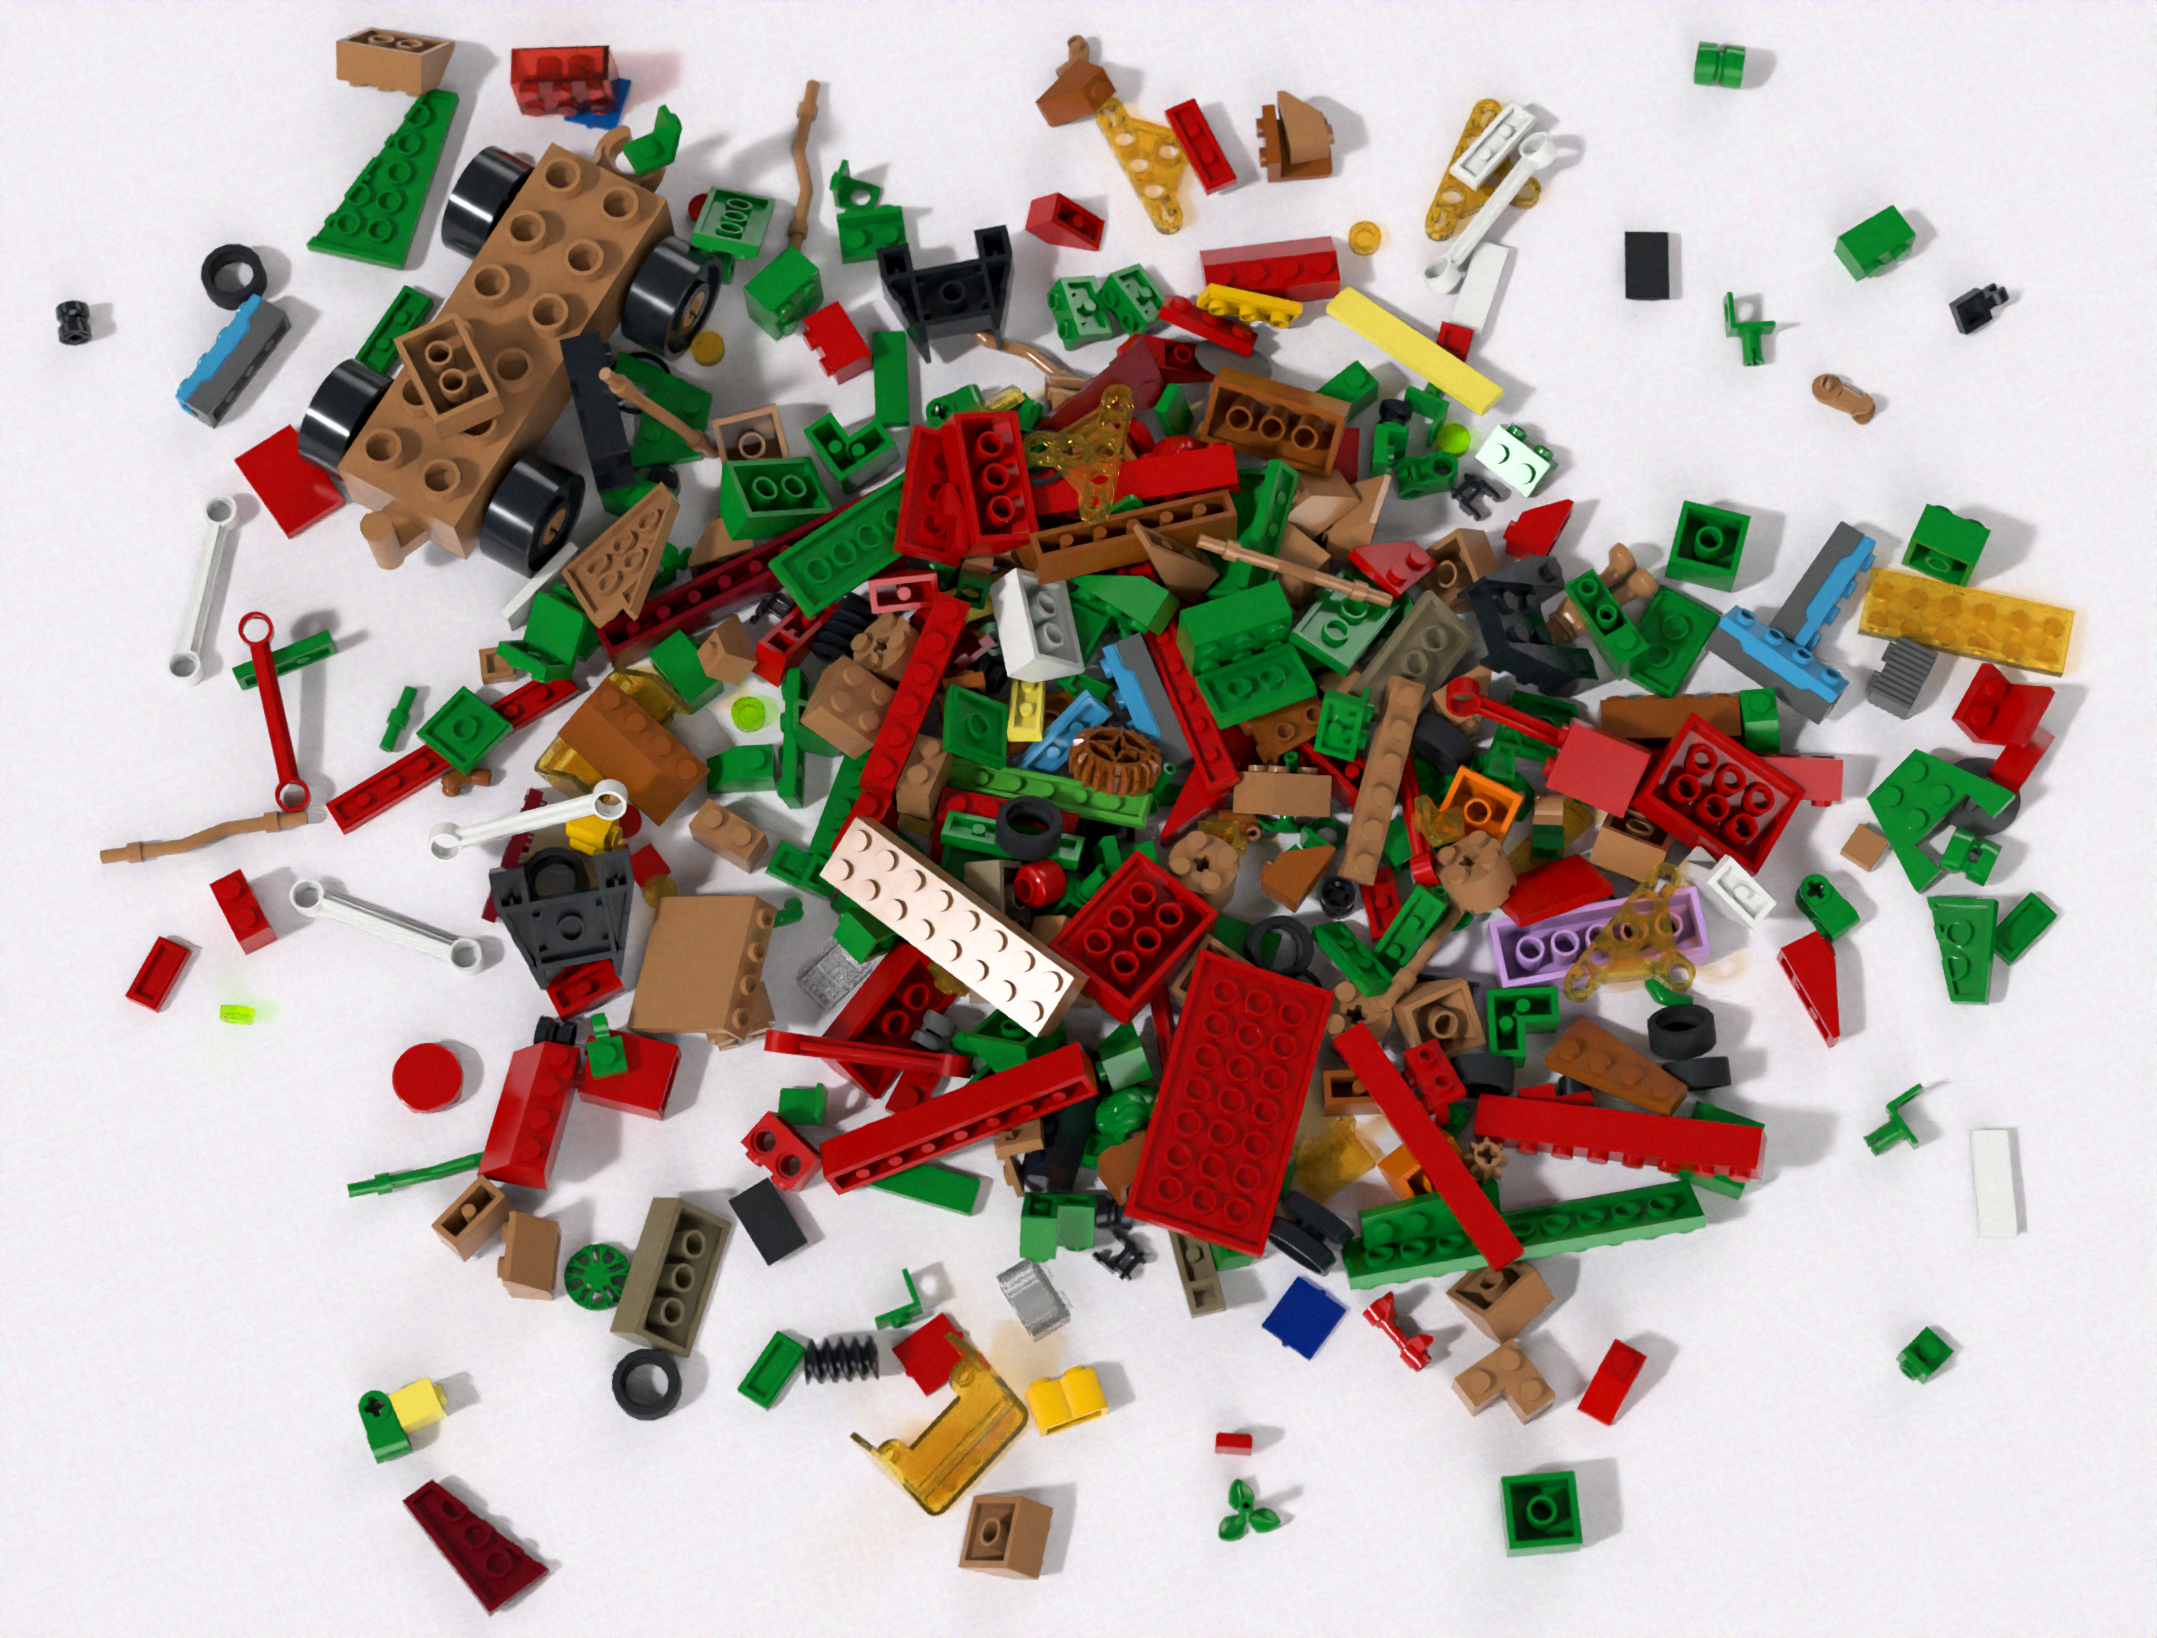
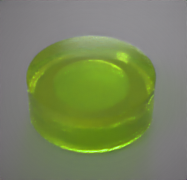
[1436,423,1471,458]
[731,696,766,733]
[219,1005,256,1025]

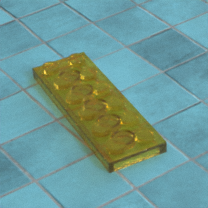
[1857,567,2075,678]

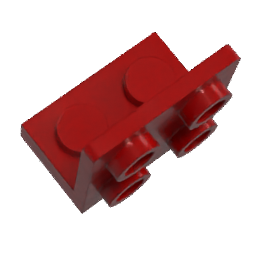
[1951,663,2055,748]

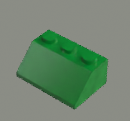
[720,457,833,541]

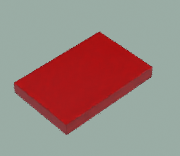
[234,424,346,539]
[1499,854,1613,928]

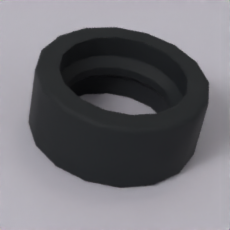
[201,244,267,310]
[1410,713,1475,776]
[995,795,1063,861]
[525,847,589,898]
[1243,915,1314,979]
[1647,1004,1716,1060]
[1449,1054,1515,1099]
[1662,1056,1732,1092]
[612,1349,682,1421]

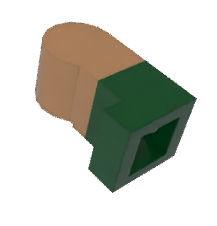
[954,555,994,610]
[1530,792,1564,860]

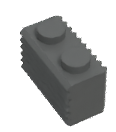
[1866,635,1939,720]

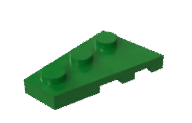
[1927,897,1999,1006]

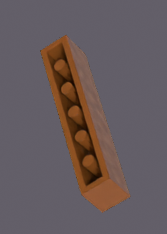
[1029,488,1237,585]

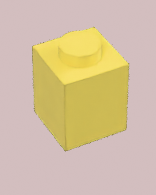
[388,1377,449,1435]

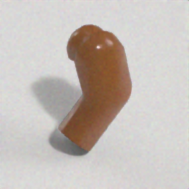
[441,768,492,797]
[1218,809,1264,842]

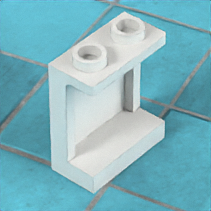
[1675,846,1777,929]

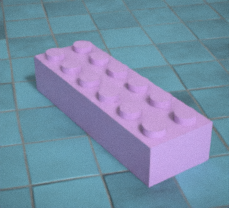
[1486,885,1711,990]

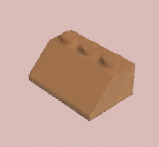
[336,27,455,97]

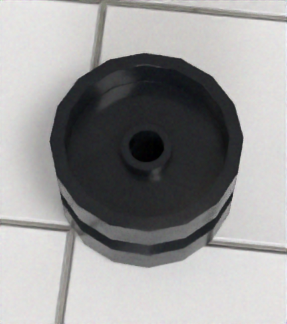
[1267,1190,1355,1277]

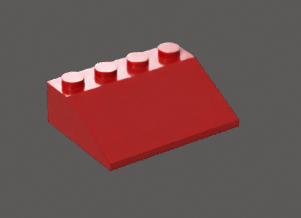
[1629,712,1806,877]
[1047,849,1219,1026]

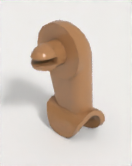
[1812,374,1876,425]

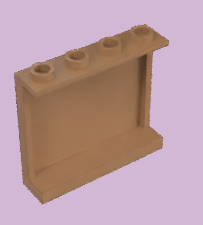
[626,895,777,1041]

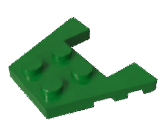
[615,352,713,472]
[1053,591,1142,703]
[1482,690,1593,807]
[1867,749,2016,895]

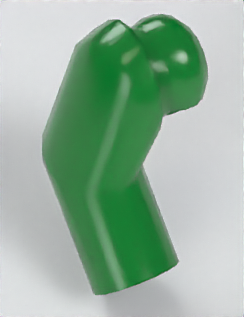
[773,898,804,928]
[1644,973,1693,1007]

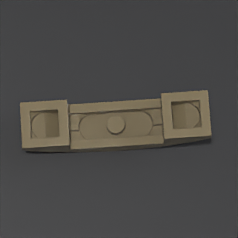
[1167,1229,1227,1318]

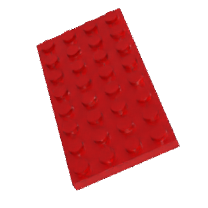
[1123,949,1335,1259]

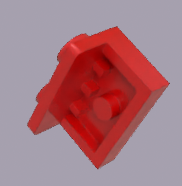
[1401,1039,1466,1127]

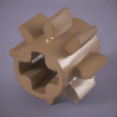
[1462,1137,1509,1185]

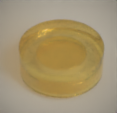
[1348,221,1381,256]
[691,331,725,367]
[641,874,678,909]

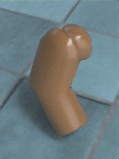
[1055,35,1089,78]

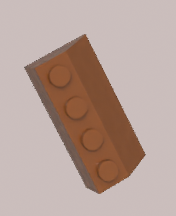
[1199,366,1352,478]
[557,677,710,827]

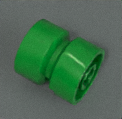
[1693,41,1745,89]
[1938,826,2002,887]

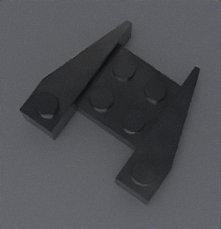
[875,224,1014,364]
[559,331,638,494]
[1456,555,1599,698]
[488,844,635,991]

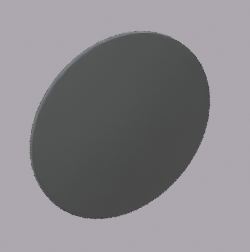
[1195,339,1272,379]
[1946,758,2021,836]

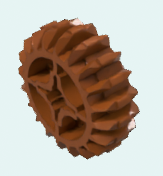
[1068,724,1162,798]

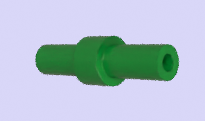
[379,686,418,753]

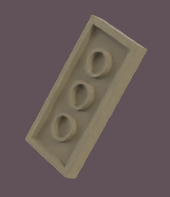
[1347,590,1478,721]

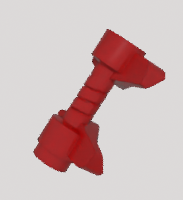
[1362,1291,1434,1373]

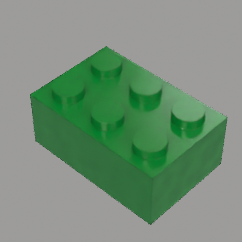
[1176,579,1293,677]

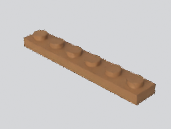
[1337,675,1425,886]

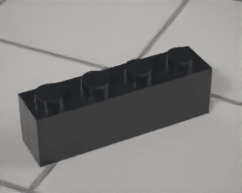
[1019,1044,1107,1192]

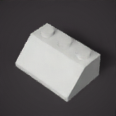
[989,568,1085,683]

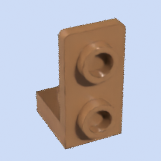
[994,1117,1044,1197]

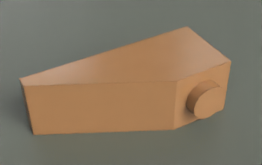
[1133,524,1220,604]

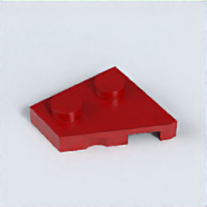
[1347,541,1438,602]
[546,959,625,1022]

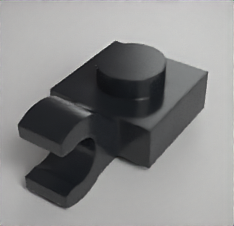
[1949,283,2009,335]

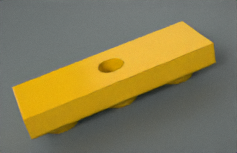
[1197,283,1302,329]

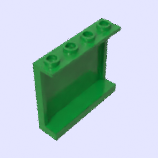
[1155,459,1300,600]

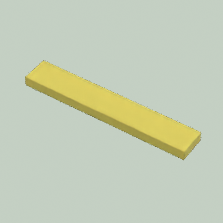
[1326,285,1504,417]

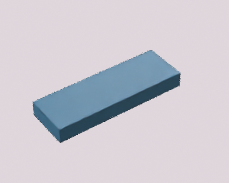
[1015,689,1113,775]

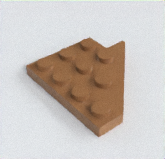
[561,481,681,629]

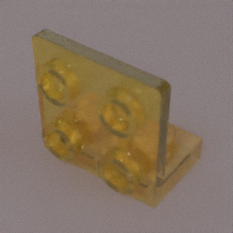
[1293,1114,1376,1204]

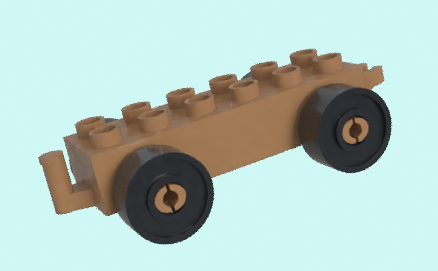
[298,125,724,579]

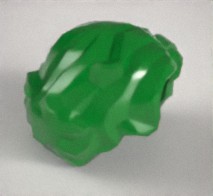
[1095,1083,1158,1143]

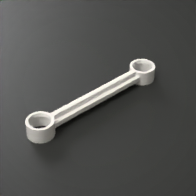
[1422,132,1558,294]
[166,494,241,688]
[427,779,628,863]
[289,878,485,977]

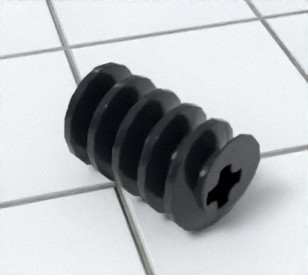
[810,592,879,665]
[804,1334,879,1385]

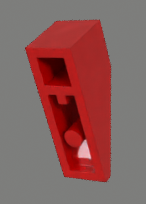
[751,603,839,688]
[1160,758,1242,849]
[1776,930,1840,1048]

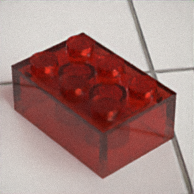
[510,45,620,117]

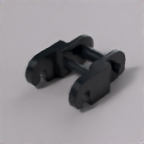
[1449,473,1501,522]
[749,590,797,625]
[1092,1229,1146,1281]

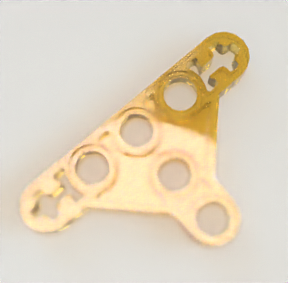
[1094,97,1189,235]
[1424,98,1541,242]
[1023,384,1134,524]
[1563,862,1696,1003]

